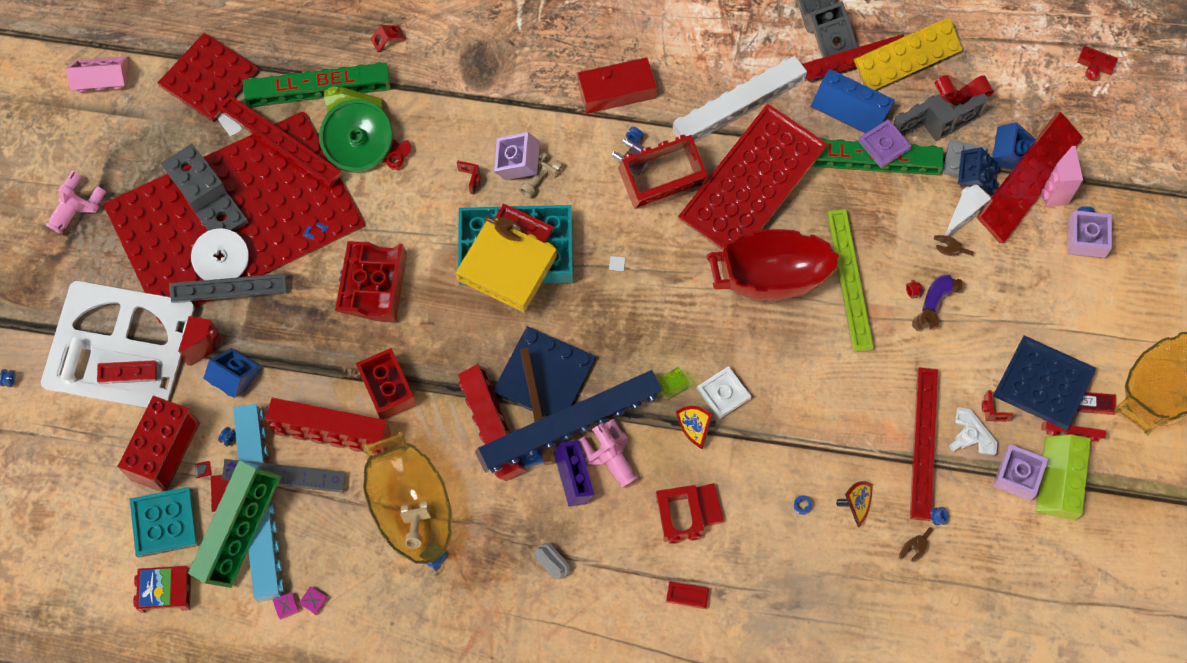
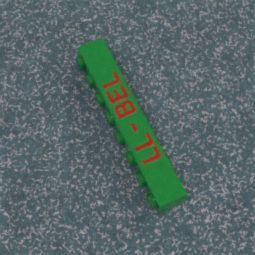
[243,62,391,108]
[811,138,943,176]

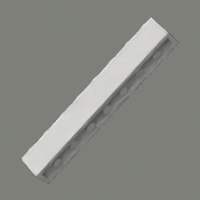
[673,56,807,142]

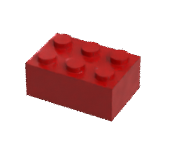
[355,348,416,419]

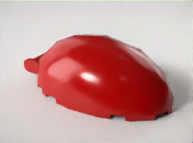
[707,229,839,301]

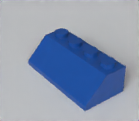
[811,69,895,134]

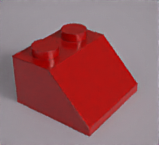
[178,316,221,366]

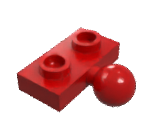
[1077,45,1118,80]

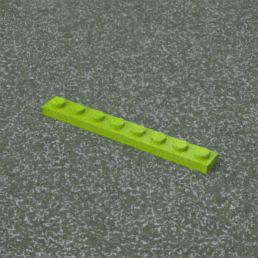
[827,209,873,352]

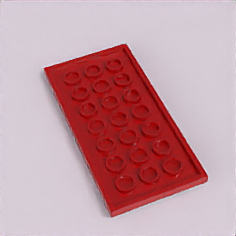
[678,103,827,250]

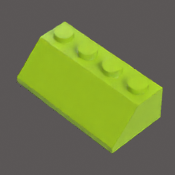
[1036,435,1091,521]

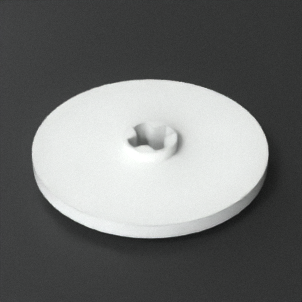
[191,228,249,280]

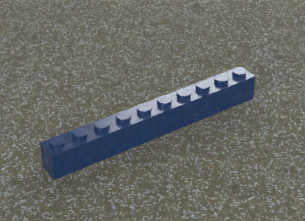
[475,370,662,474]

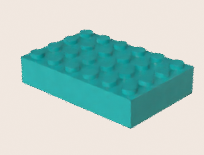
[458,205,573,285]

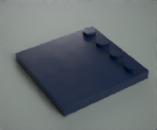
[494,326,596,417]
[993,335,1097,430]

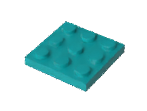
[129,487,198,558]

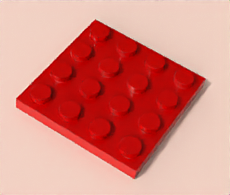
[157,33,259,122]

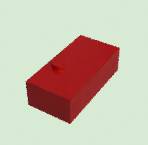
[577,57,657,114]

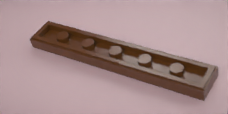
[520,347,551,465]

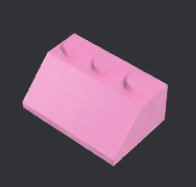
[66,56,129,92]
[1041,146,1083,207]

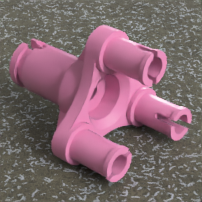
[46,170,107,235]
[579,419,638,488]

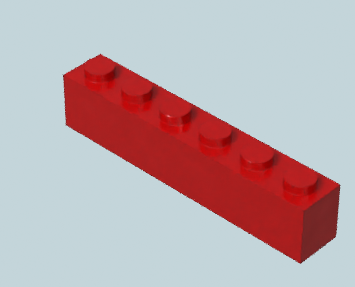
[457,364,527,481]

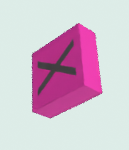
[298,586,328,615]
[273,592,299,620]

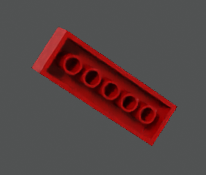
[265,397,391,455]

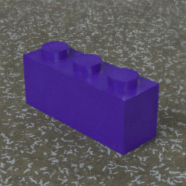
[553,440,594,507]

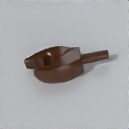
[484,216,521,241]
[934,235,974,256]
[899,527,933,562]

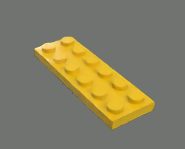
[853,17,962,90]

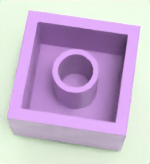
[494,132,540,180]
[1067,210,1112,258]
[993,444,1048,501]

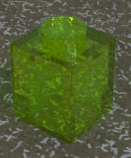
[659,367,689,400]

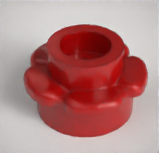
[906,280,922,298]

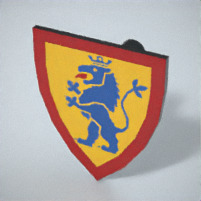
[676,405,716,449]
[836,481,872,527]

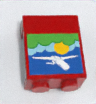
[133,566,191,613]

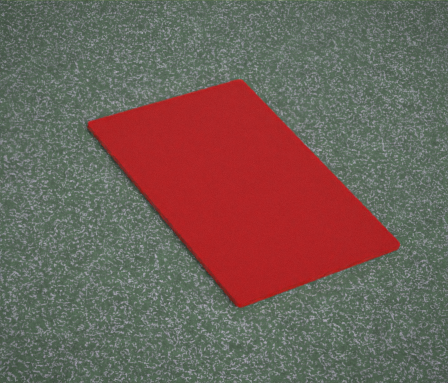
[104,111,365,324]

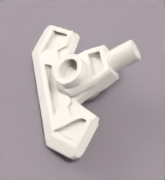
[949,407,997,456]

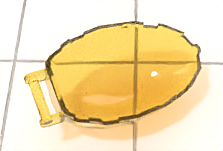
[1114,332,1187,436]
[362,432,452,564]

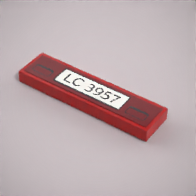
[1076,392,1116,415]

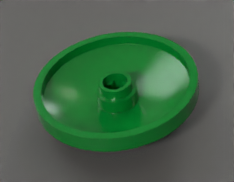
[319,99,393,173]

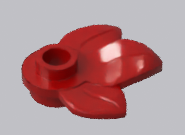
[381,139,411,170]

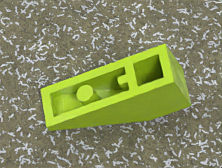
[324,86,382,112]

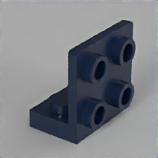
[958,147,999,197]

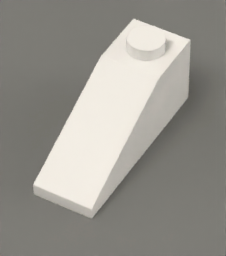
[945,184,991,236]

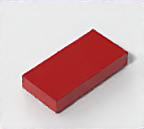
[696,483,724,527]
[666,581,709,609]

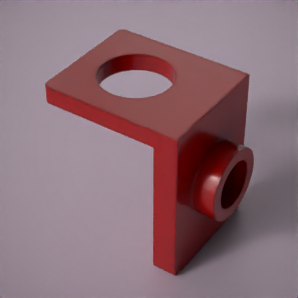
[370,25,406,52]
[457,160,481,195]
[981,390,1013,422]

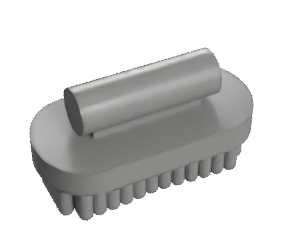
[534,543,570,579]

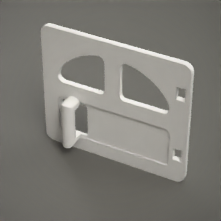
[41,281,195,408]

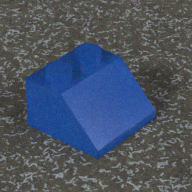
[992,122,1036,169]
[203,348,262,398]

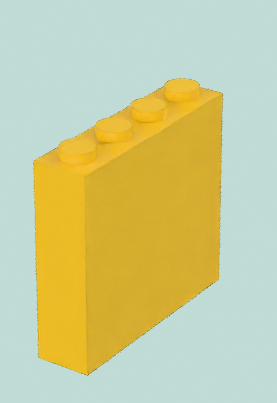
[455,219,557,313]

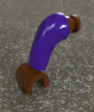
[912,275,963,331]

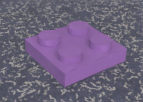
[858,119,911,168]

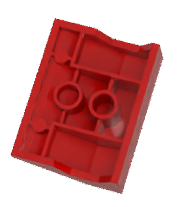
[335,241,407,322]

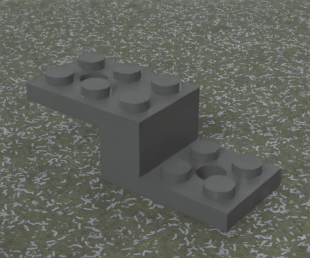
[797,0,857,57]
[893,94,988,141]
[161,143,249,232]

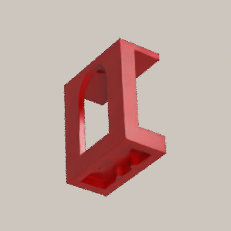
[655,485,704,544]

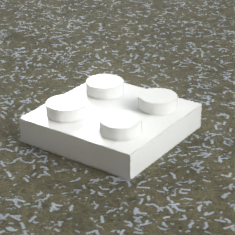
[696,366,751,419]

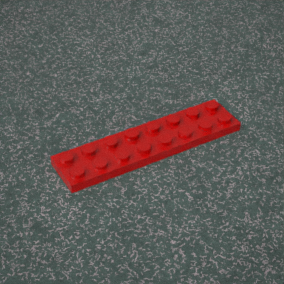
[976,111,1083,243]

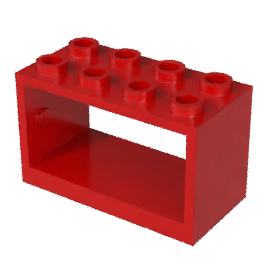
[618,134,708,209]
[117,395,200,492]

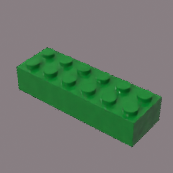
[188,460,281,588]

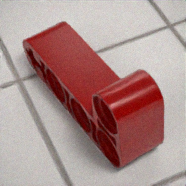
[934,75,994,106]

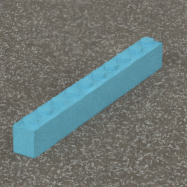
[233,403,284,602]

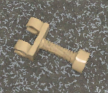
[519,151,563,198]
[400,500,431,549]

